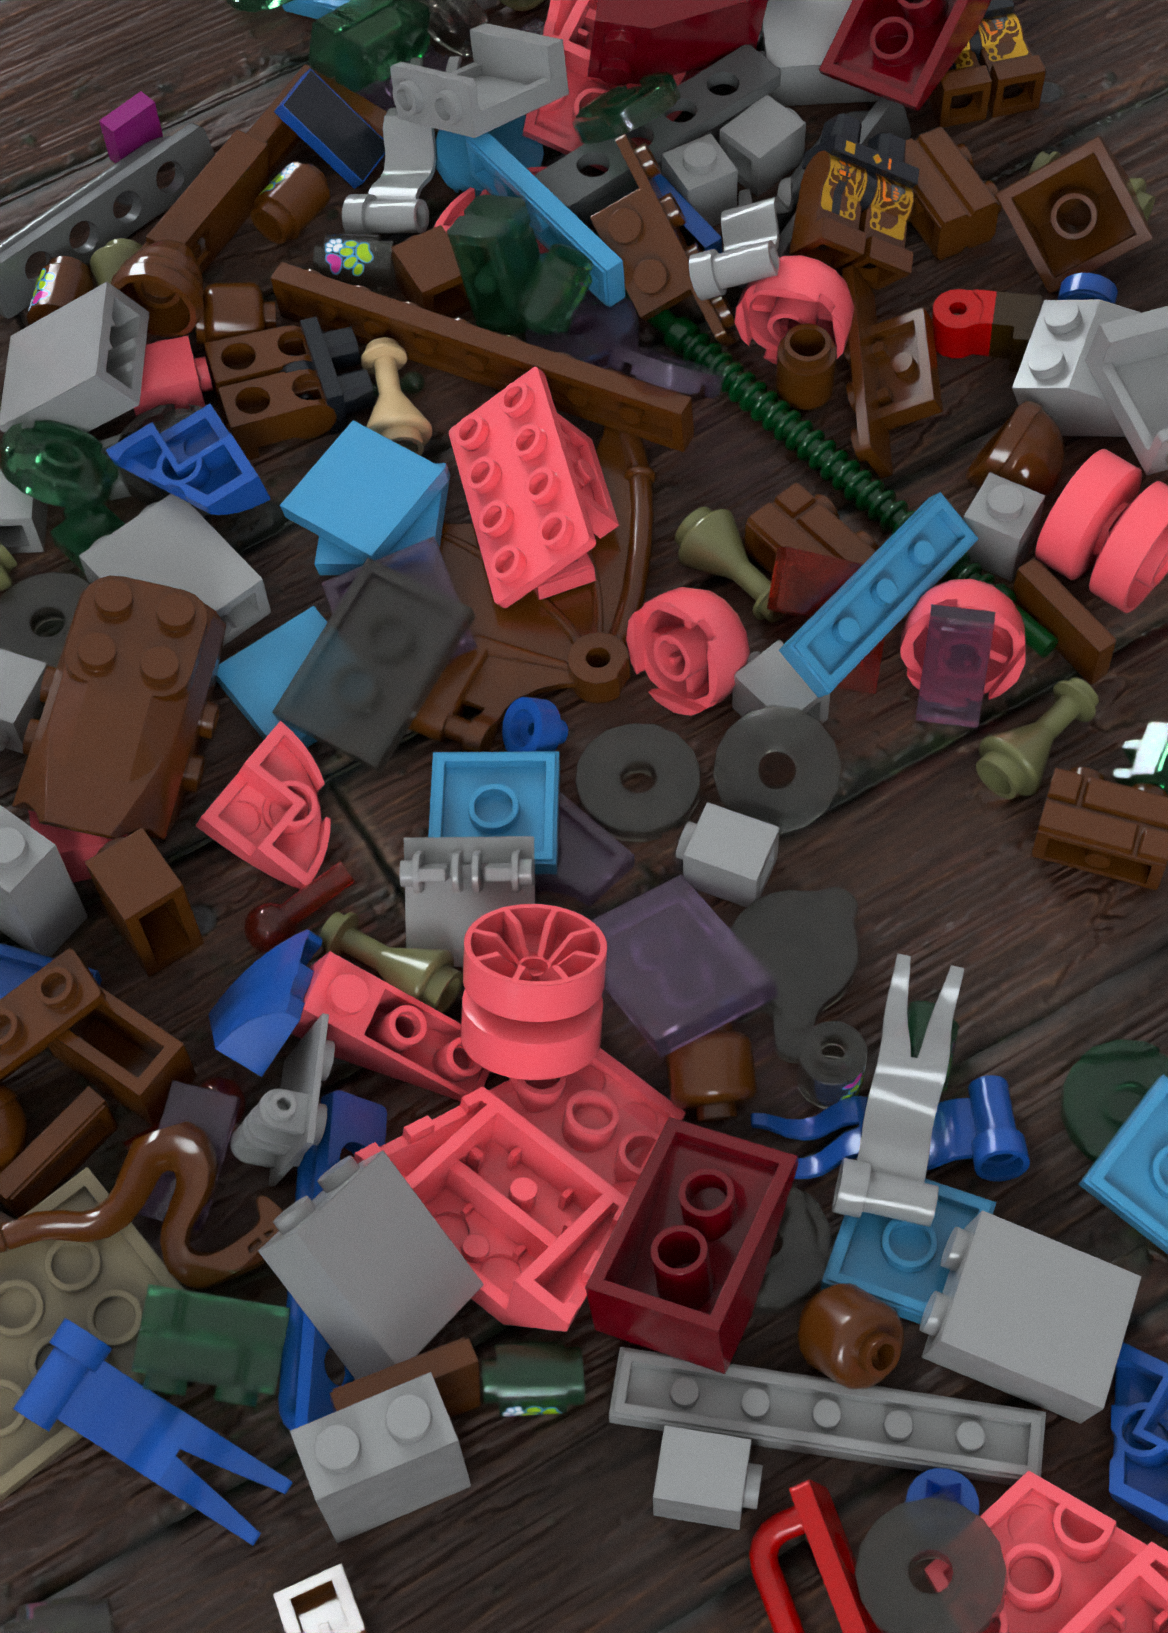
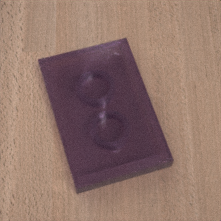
[591,875,779,1058]

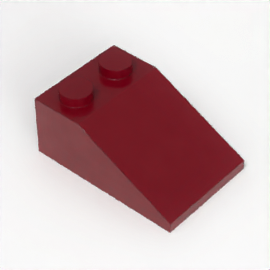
[587,0,768,86]
[819,0,991,111]
[585,1117,799,1374]

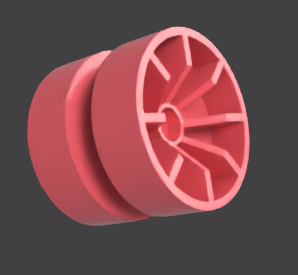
[1035,449,1168,613]
[461,904,607,1080]

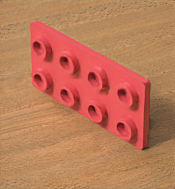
[449,367,619,608]

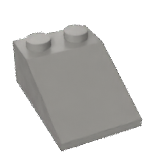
[1012,299,1141,437]

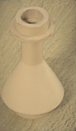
[361,337,432,456]

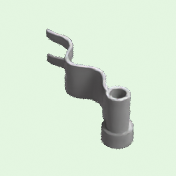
[342,56,462,239]
[689,177,793,301]
[832,953,964,1227]

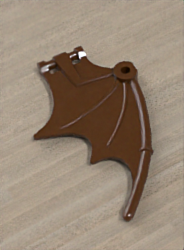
[370,342,656,752]

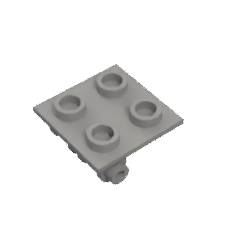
[400,836,535,967]
[230,1013,335,1187]

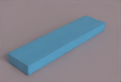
[466,132,625,307]
[779,492,978,698]

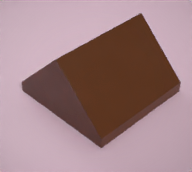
[996,135,1153,294]

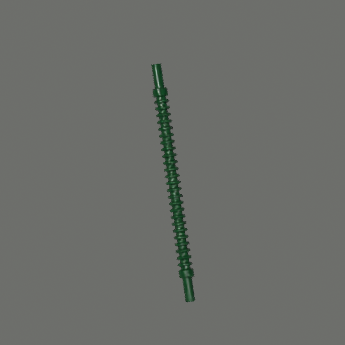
[628,298,1059,658]

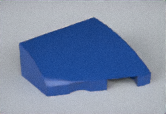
[106,404,271,515]
[208,929,323,1077]
[1109,1342,1168,1537]

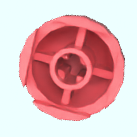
[734,255,854,365]
[900,579,1026,705]
[626,587,750,716]

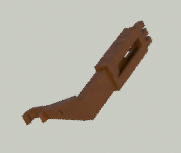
[140,64,436,274]

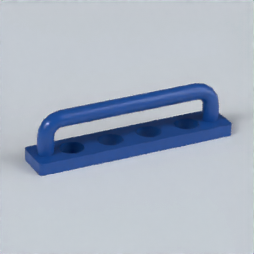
[278,1090,387,1431]

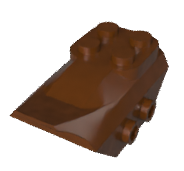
[12,575,226,840]

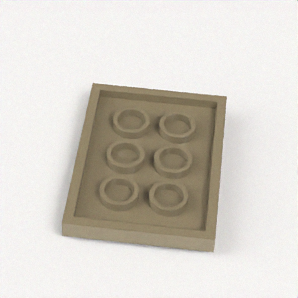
[0,1167,215,1502]

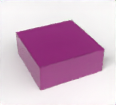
[99,91,163,163]

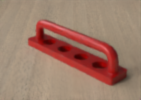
[749,1479,884,1633]

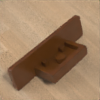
[590,134,737,348]
[842,264,943,479]
[0,949,106,1083]

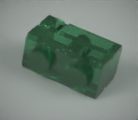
[308,0,431,93]
[447,195,553,334]
[131,1284,290,1408]

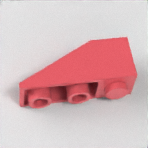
[291,951,490,1101]

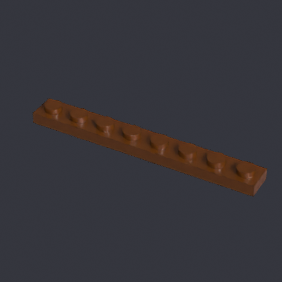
[270,262,694,452]

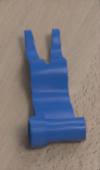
[750,1075,1030,1181]
[13,1318,293,1546]

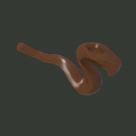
[0,1121,283,1289]

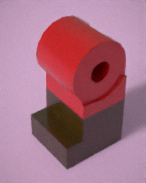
[932,289,1042,372]

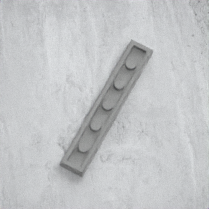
[609,1347,1046,1486]

